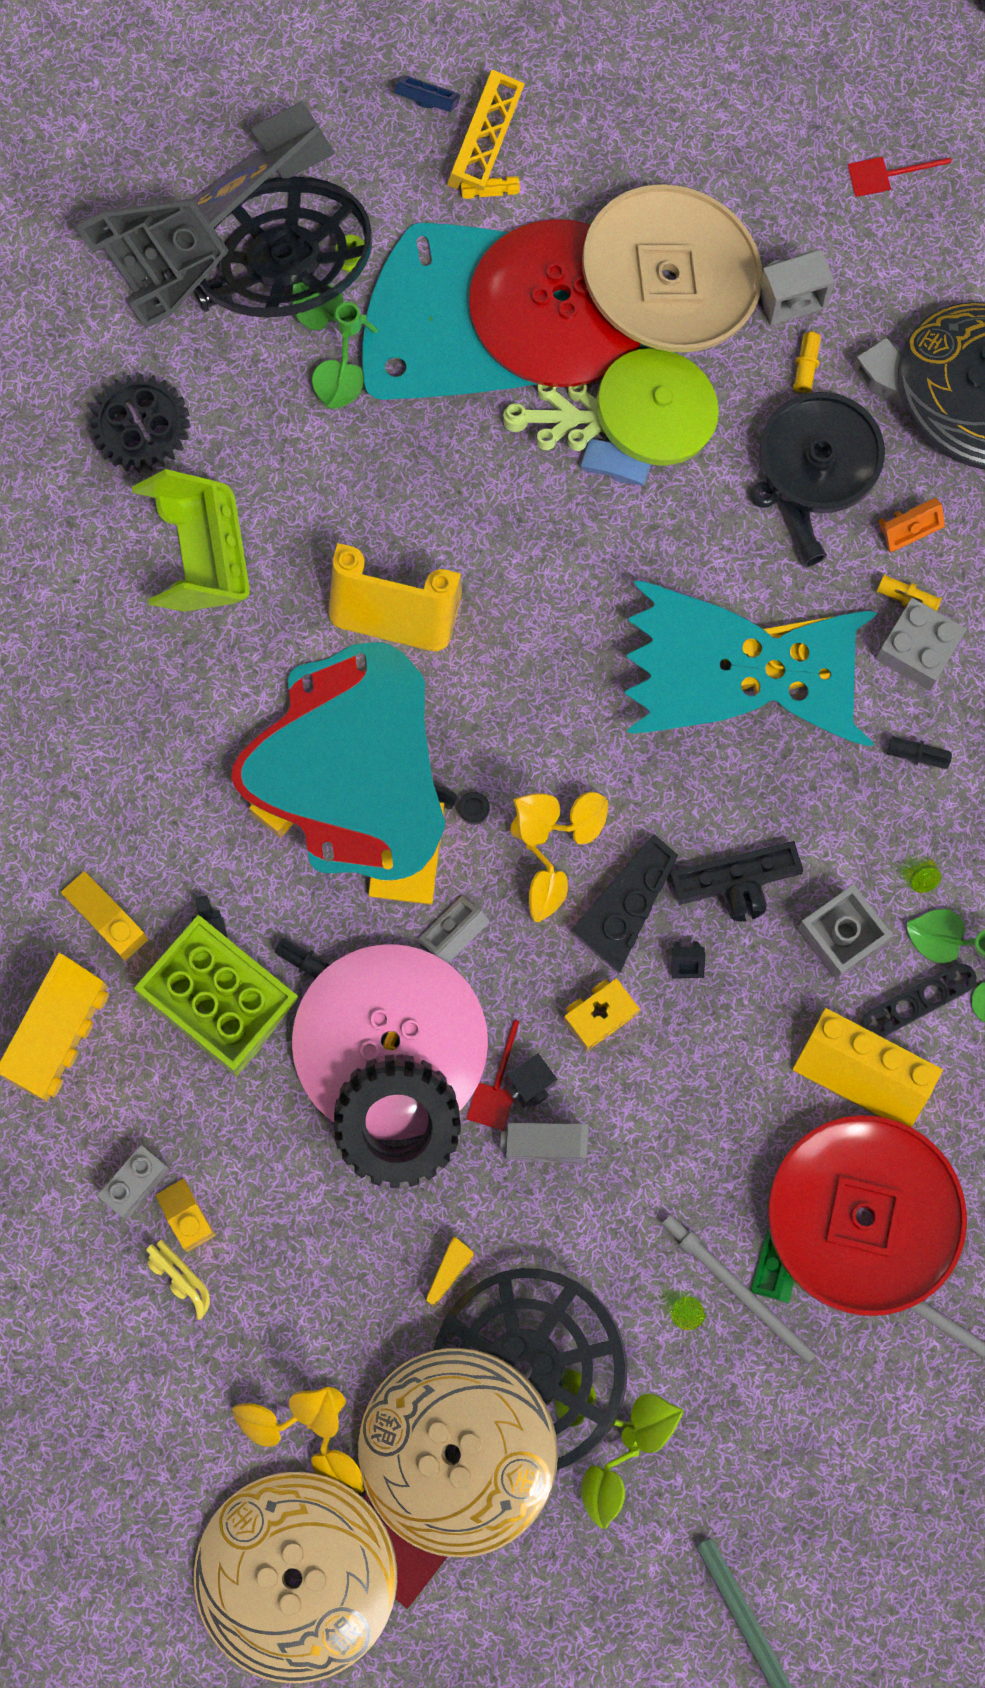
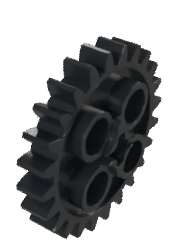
[89,374,191,473]

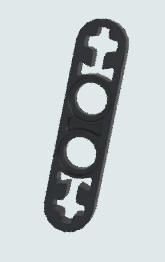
[861,964,977,1038]

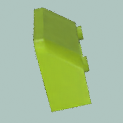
[132,469,250,612]

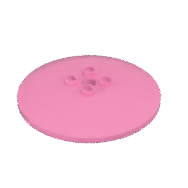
[292,944,488,1140]

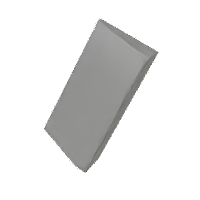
[417,895,489,963]

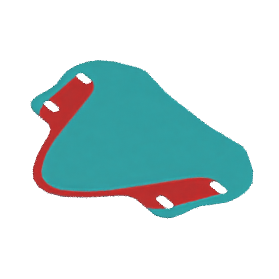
[231,642,445,880]

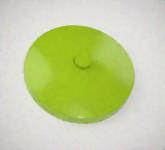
[596,348,719,466]

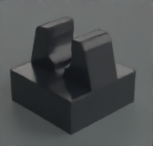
[671,941,706,979]

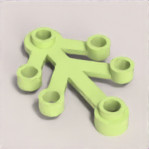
[503,384,605,451]

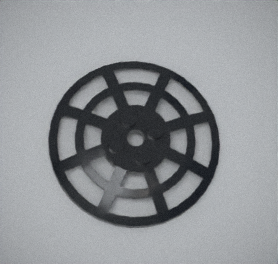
[199,176,373,318]
[433,1268,628,1470]

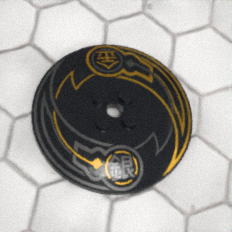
[898,302,985,470]

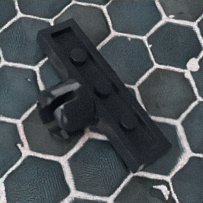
[670,841,803,922]

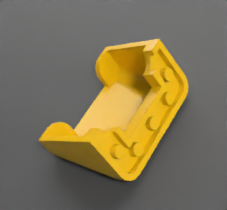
[328,543,462,652]

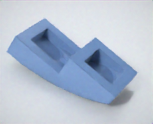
[581,439,651,486]

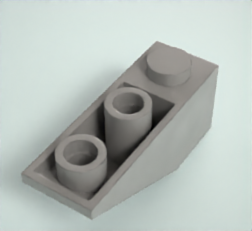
[853,338,905,409]

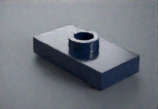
[394,75,460,112]

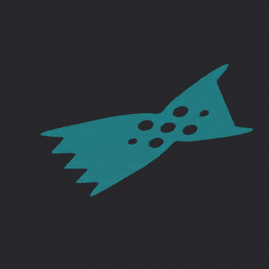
[625,581,877,746]

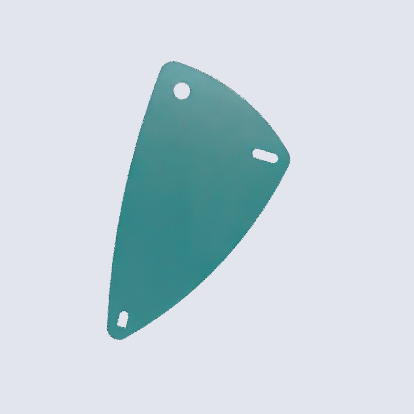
[363,223,675,400]

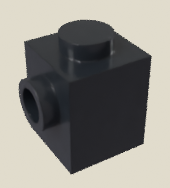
[504,1053,558,1108]

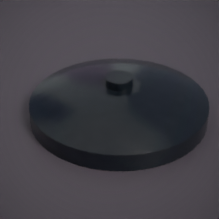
[759,392,885,513]

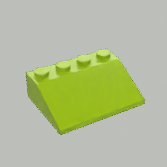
[134,915,298,1077]

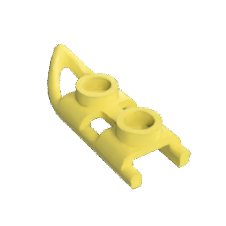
[146,1239,210,1320]

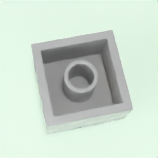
[759,250,835,326]
[876,598,967,691]
[798,884,893,980]

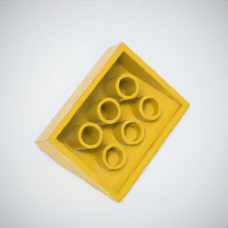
[0,953,109,1102]

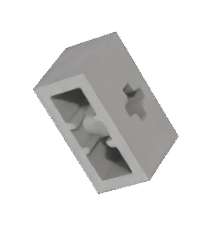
[97,1145,170,1220]

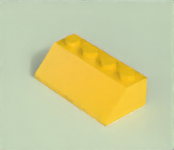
[792,1008,944,1128]

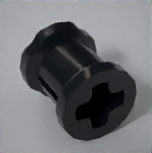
[195,276,233,312]

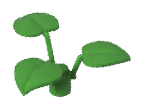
[292,282,433,409]
[907,909,985,1023]

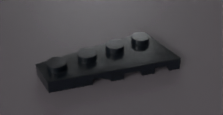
[570,834,678,974]

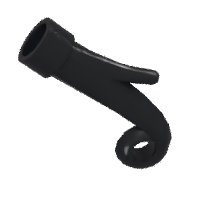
[750,481,827,567]

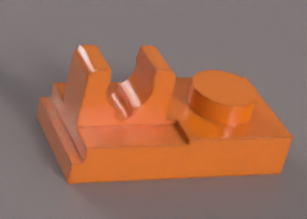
[879,497,945,553]

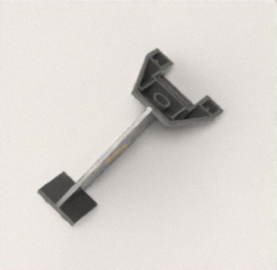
[76,100,335,328]

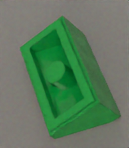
[751,1229,794,1304]

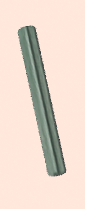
[697,1538,792,1688]

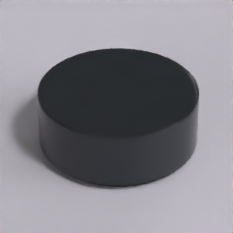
[458,792,490,825]

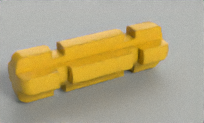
[461,176,520,199]

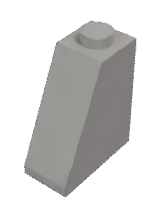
[500,1123,589,1165]

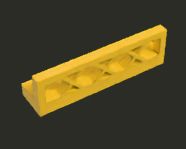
[446,70,525,191]

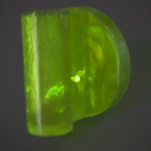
[903,859,941,893]
[671,1297,707,1331]

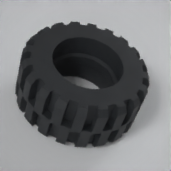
[334,1054,461,1188]

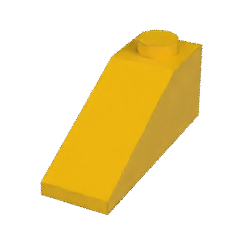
[61,871,149,961]

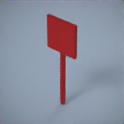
[848,157,952,197]
[466,1020,519,1131]

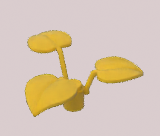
[511,791,608,923]
[231,1387,365,1493]

